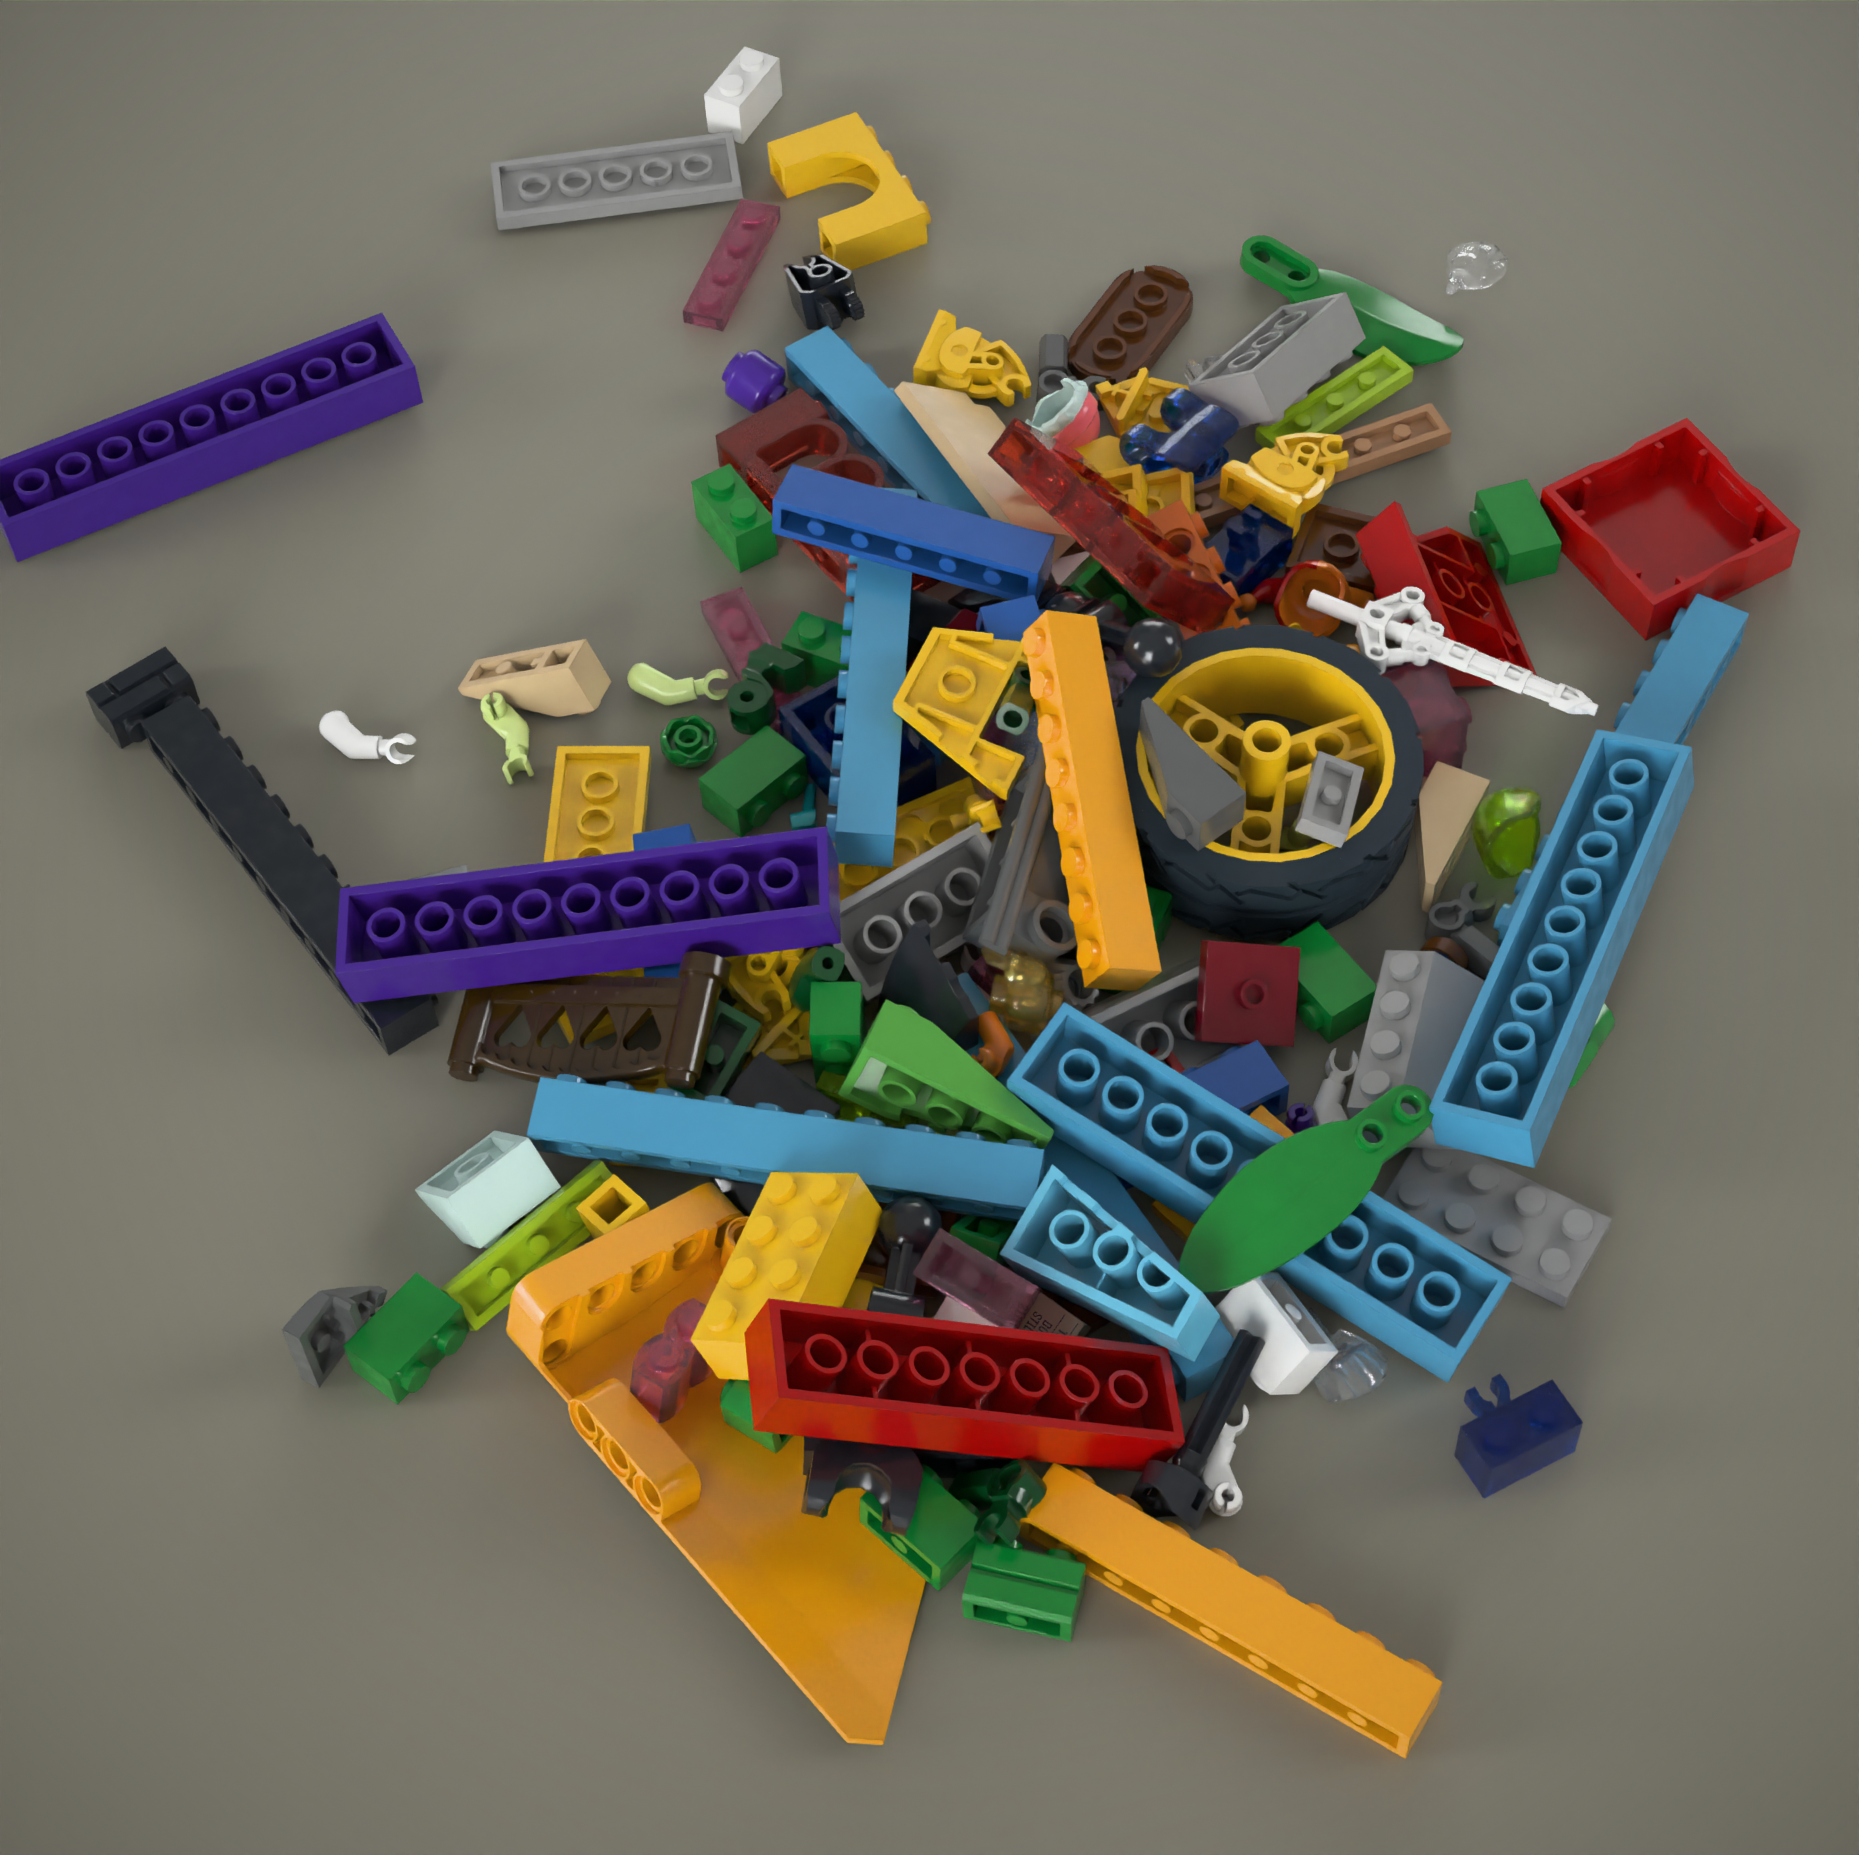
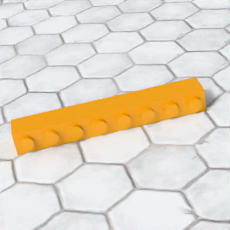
[1023,610,1162,991]
[1020,1463,1443,1759]

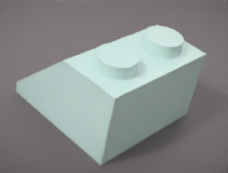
[415,1130,561,1248]

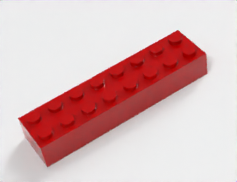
[744,1298,1185,1472]

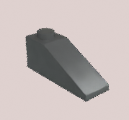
[1139,697,1246,851]

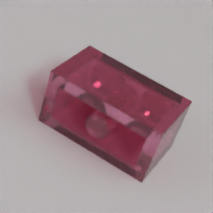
[912,1228,1042,1329]

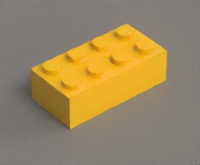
[690,1172,883,1380]

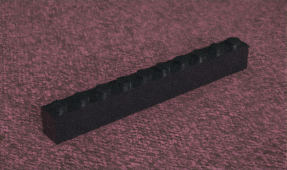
[141,695,439,1055]

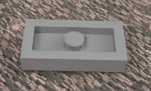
[1295,751,1364,848]

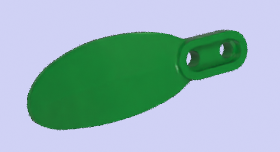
[1240,235,1464,366]
[1179,1085,1434,1294]

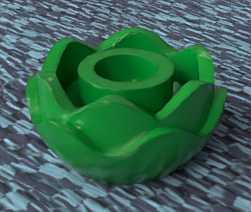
[660,715,718,768]

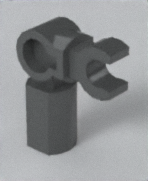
[1036,334,1106,412]
[1424,881,1500,980]

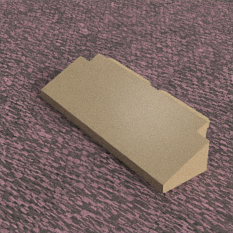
[894,381,1085,564]

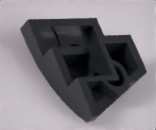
[877,919,979,1051]
[713,1051,842,1216]

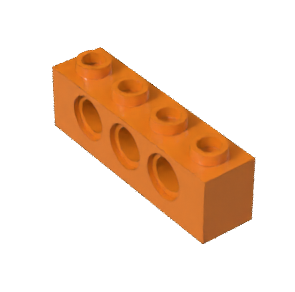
[1133,499,1252,640]

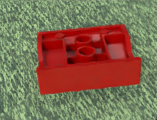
[1355,501,1537,687]

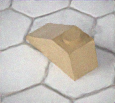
[458,639,612,717]
[1414,761,1490,913]

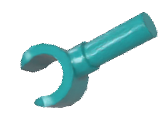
[789,783,818,831]

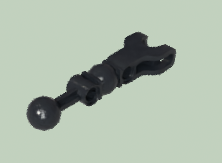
[948,580,1183,678]
[801,1196,943,1536]

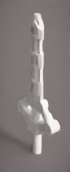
[1306,586,1599,716]

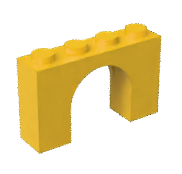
[767,112,931,271]

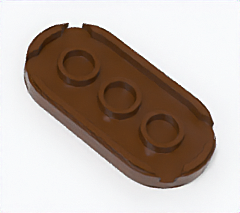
[1068,265,1193,385]

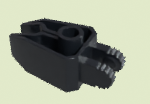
[783,254,865,330]

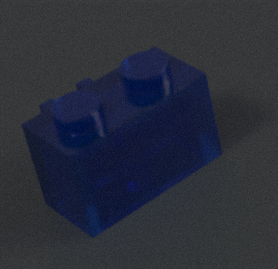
[1199,503,1293,611]
[1454,1373,1583,1498]

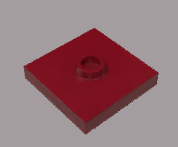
[1194,940,1300,1047]

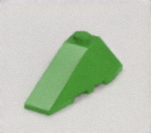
[838,1000,1054,1149]

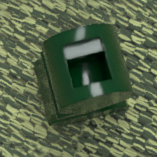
[727,642,807,735]

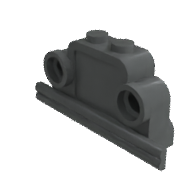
[962,742,1078,968]

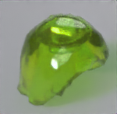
[1471,786,1541,879]

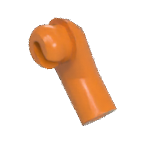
[971,1011,1015,1078]

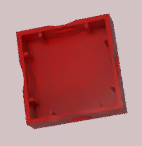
[1540,418,1800,641]

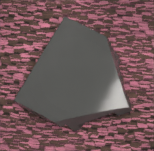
[282,1286,388,1388]

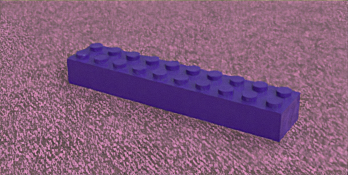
[0,313,423,562]
[335,826,841,1003]

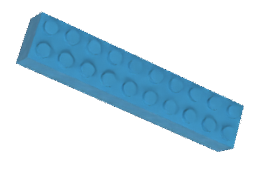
[1429,729,1694,1168]
[1006,1002,1512,1383]

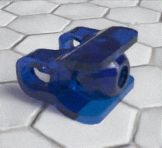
[1119,388,1239,484]

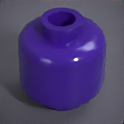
[722,349,788,414]

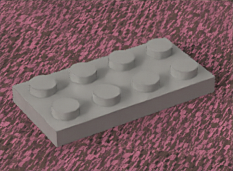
[1383,1148,1612,1308]

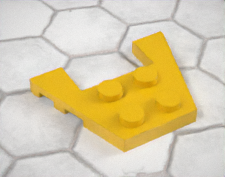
[893,627,1029,800]

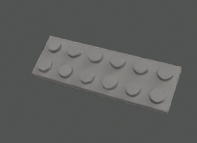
[490,131,743,231]

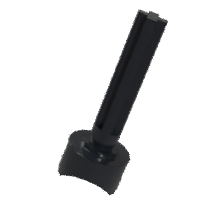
[1130,1329,1266,1530]

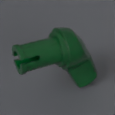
[788,946,845,1012]

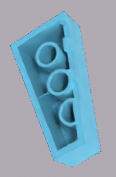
[1000,1164,1221,1362]

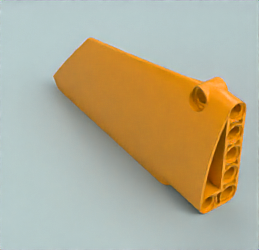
[506,1182,926,1745]

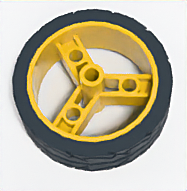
[1114,625,1424,940]

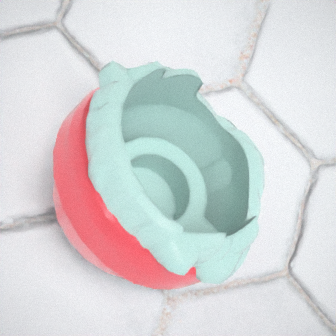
[1025,378,1100,454]

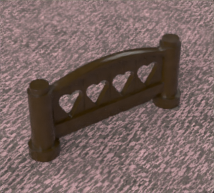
[447,951,732,1089]

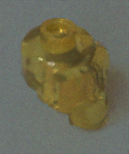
[981,945,1064,1034]

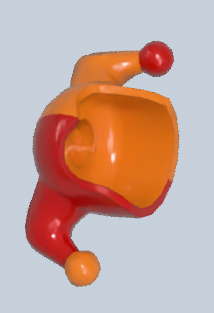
[1239,560,1378,637]

